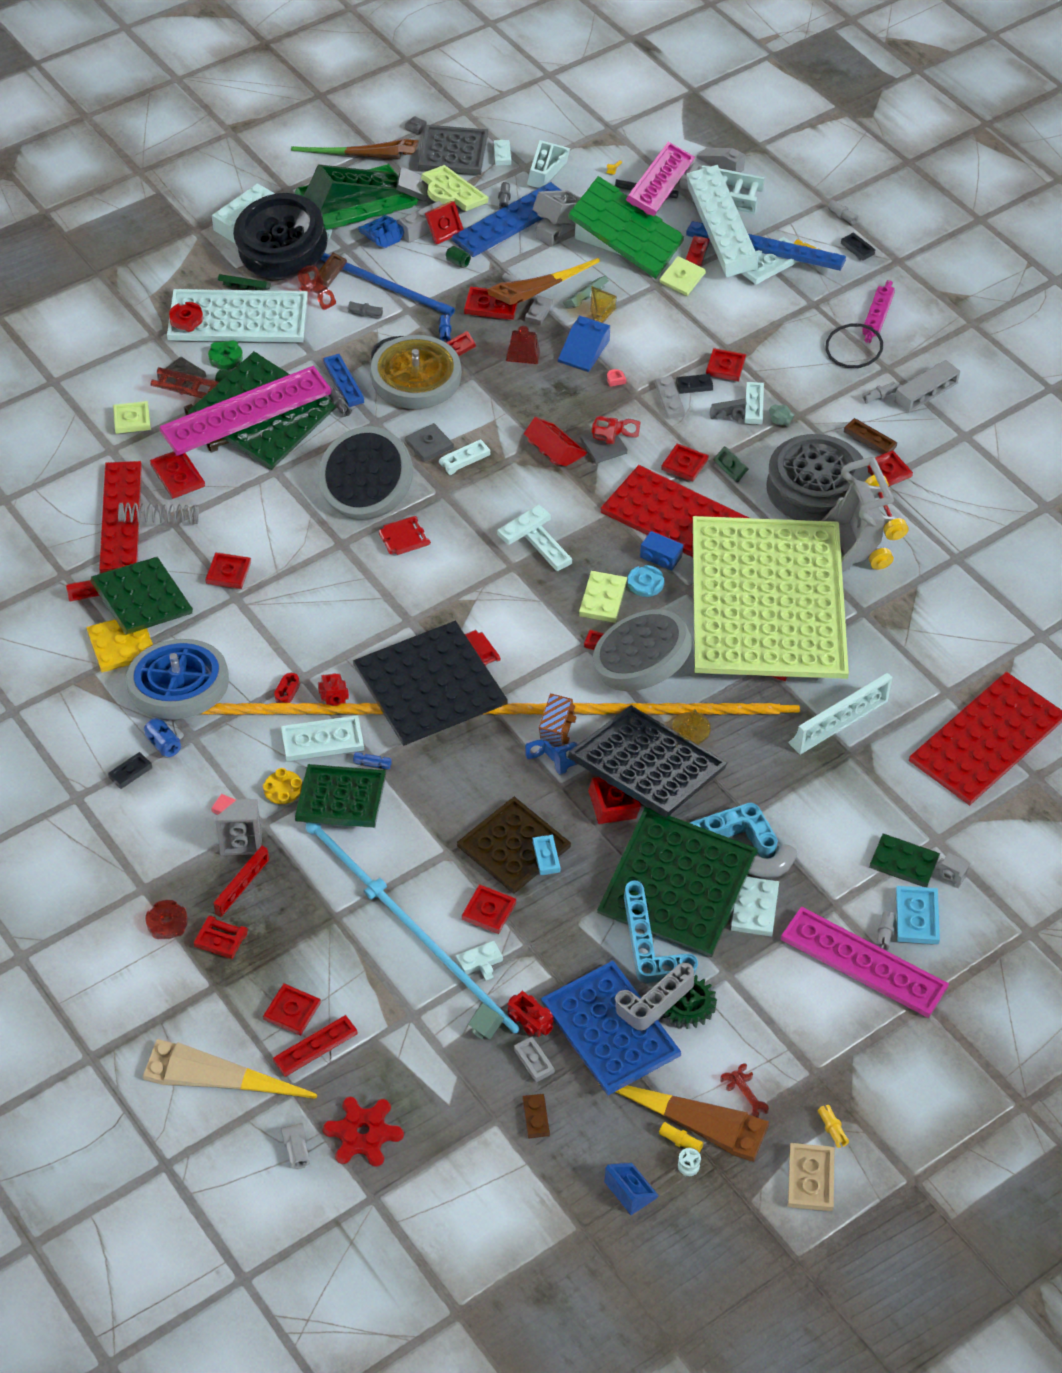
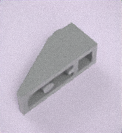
[697,148,745,173]

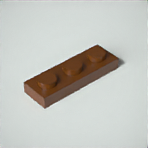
[844,418,897,454]

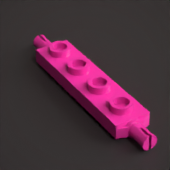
[862,280,895,343]

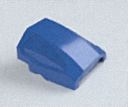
[358,215,404,248]

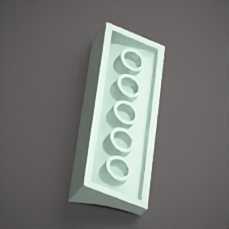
[788,673,893,755]

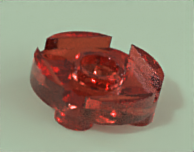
[145,900,188,939]

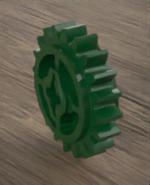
[663,975,717,1029]

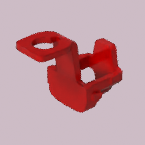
[591,416,641,444]

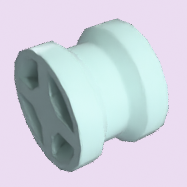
[678,1148,701,1176]

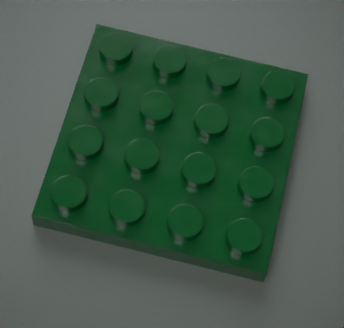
[90,556,193,635]
[295,764,386,828]

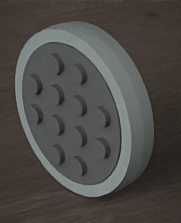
[593,609,692,691]

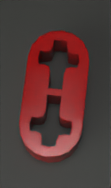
[274,672,300,703]

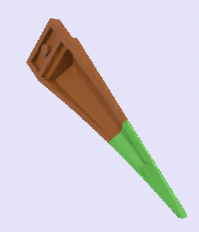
[291,139,419,159]

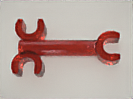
[720,1063,769,1118]

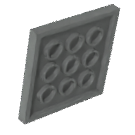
[418,125,488,175]

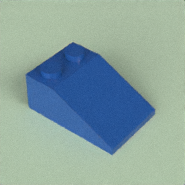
[558,315,610,372]

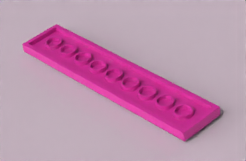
[160,365,331,456]

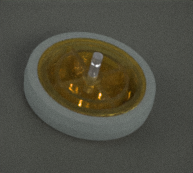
[370,335,462,409]

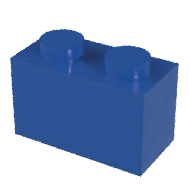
[640,531,683,571]

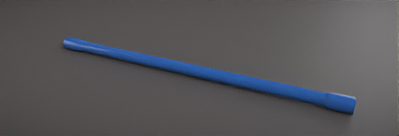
[320,253,455,317]

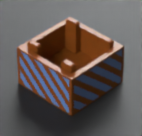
[539,693,577,747]

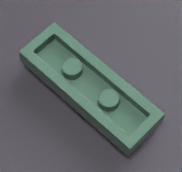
[563,275,609,308]

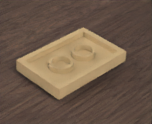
[788,1143,835,1211]

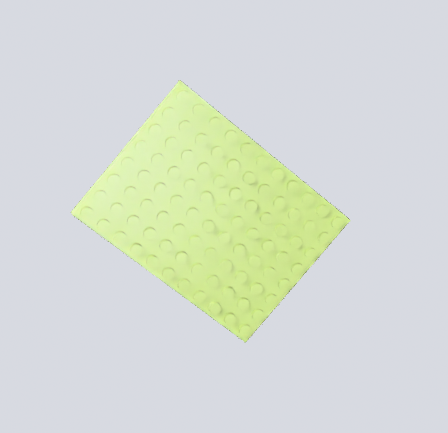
[693,516,849,679]

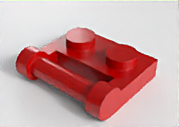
[194,915,248,959]

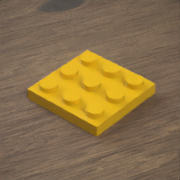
[86,619,153,673]

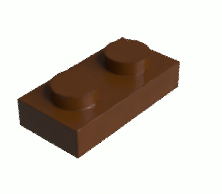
[522,1094,550,1139]

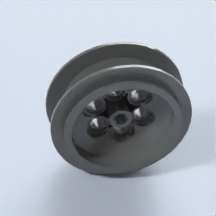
[766,434,868,521]

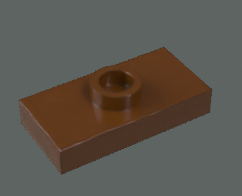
[314,252,347,287]

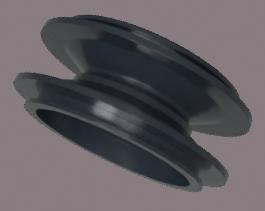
[233,193,328,279]

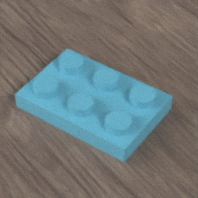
[896,886,940,944]

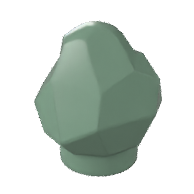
[769,404,795,427]

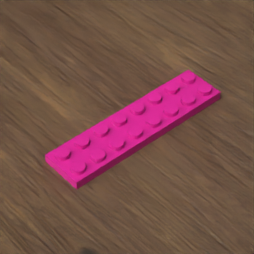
[626,141,695,216]
[781,906,949,1018]

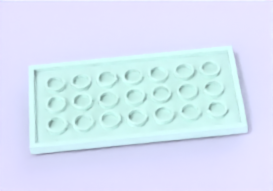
[167,289,308,342]

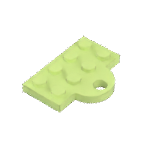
[421,165,489,211]

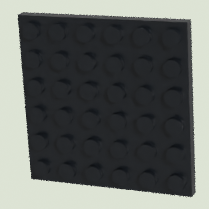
[353,620,508,746]
[567,705,727,818]

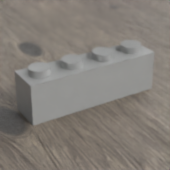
[894,360,960,413]

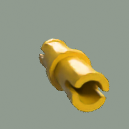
[818,1105,849,1148]
[659,1122,704,1153]

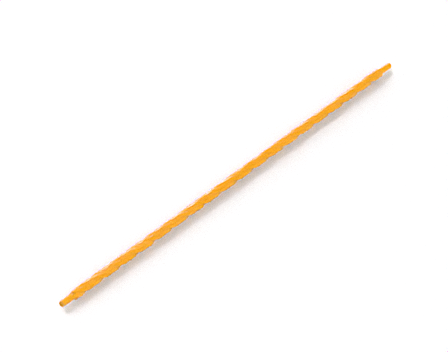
[201,703,800,715]

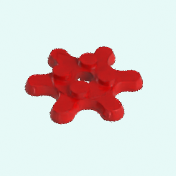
[322,1096,404,1167]

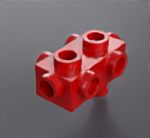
[318,673,349,706]
[508,990,553,1038]

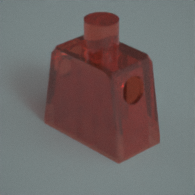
[506,326,540,364]

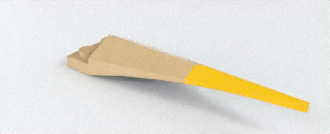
[143,1039,317,1099]

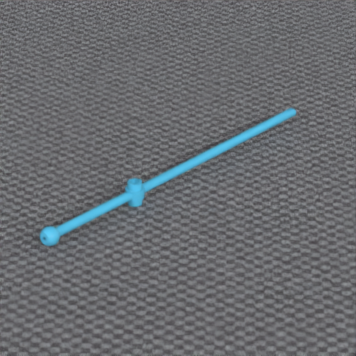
[306,822,519,1033]

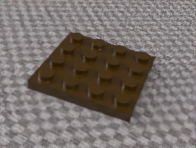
[457,796,571,894]

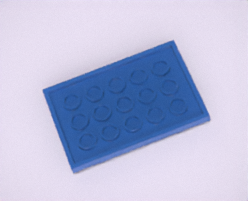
[541,961,681,1095]

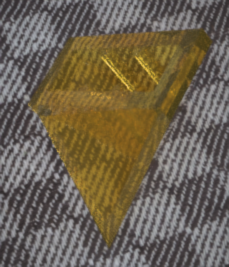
[590,286,617,323]

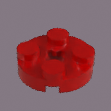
[169,302,204,332]

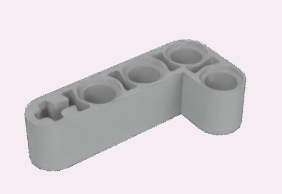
[615,963,694,1030]

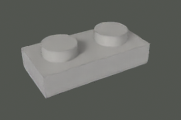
[525,295,553,326]
[514,1037,554,1082]

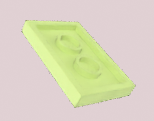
[579,571,627,623]

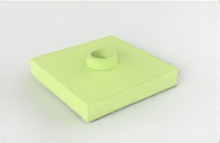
[659,256,706,296]
[113,401,151,434]

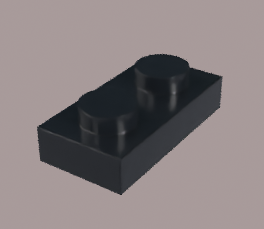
[841,232,876,261]
[676,374,713,394]
[108,752,152,789]

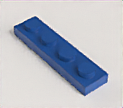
[323,354,365,407]

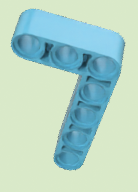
[624,881,698,983]

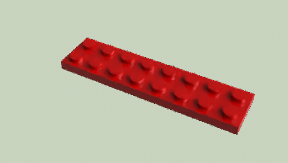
[99,461,142,574]

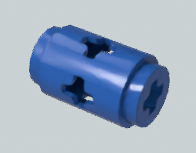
[144,718,181,757]

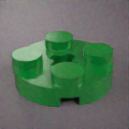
[208,340,243,370]

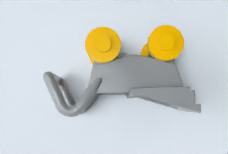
[821,457,909,571]

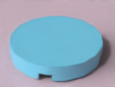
[628,565,664,597]

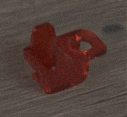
[297,266,336,310]

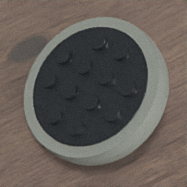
[319,426,413,520]

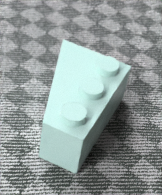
[527,140,570,188]

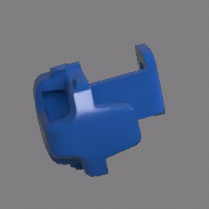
[525,740,578,775]

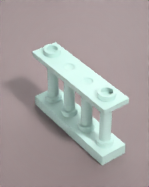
[692,165,765,214]

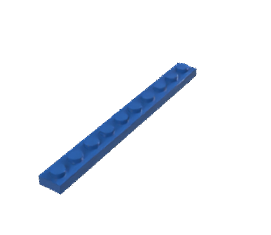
[686,221,846,271]

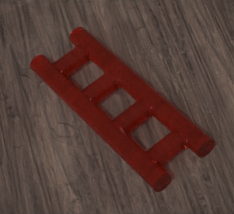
[151,367,219,399]

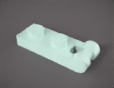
[439,439,490,475]

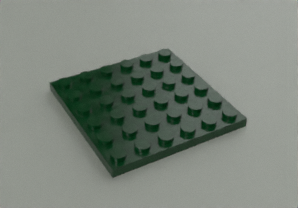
[188,351,336,470]
[597,807,758,957]

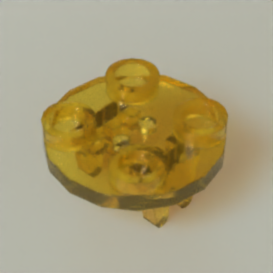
[672,709,711,745]

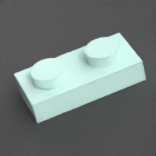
[494,140,511,166]

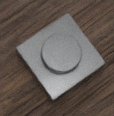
[405,116,427,135]

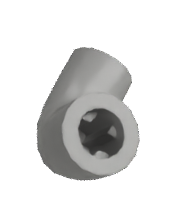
[749,844,797,879]

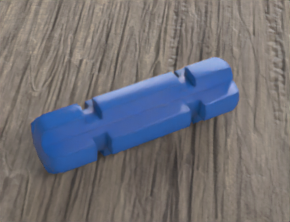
[353,752,392,769]

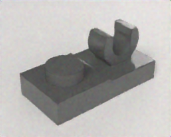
[709,398,747,420]

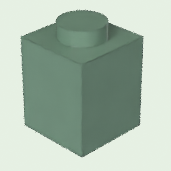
[468,1003,504,1039]

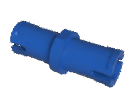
[439,315,451,342]

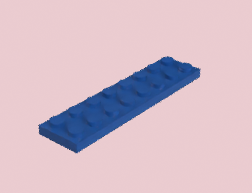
[452,182,562,257]

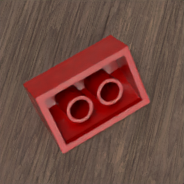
[523,417,587,467]

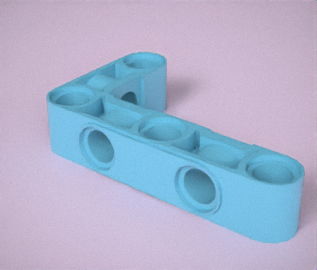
[690,803,778,859]

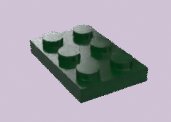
[869,833,940,888]

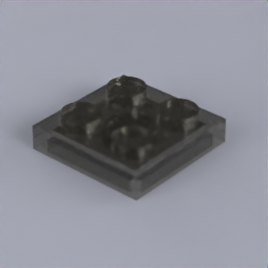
[157,357,206,395]

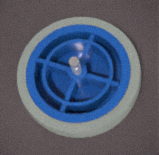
[126,639,229,719]

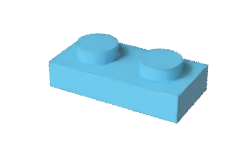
[533,835,561,875]

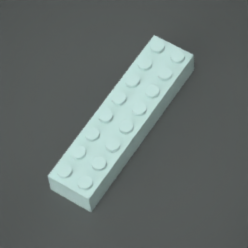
[687,165,758,277]

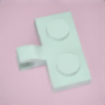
[456,941,503,981]

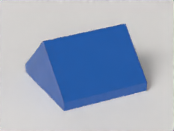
[604,1163,659,1215]

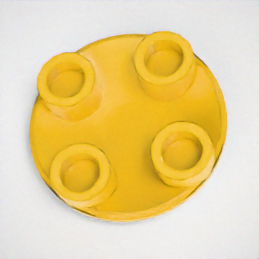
[263,768,303,804]

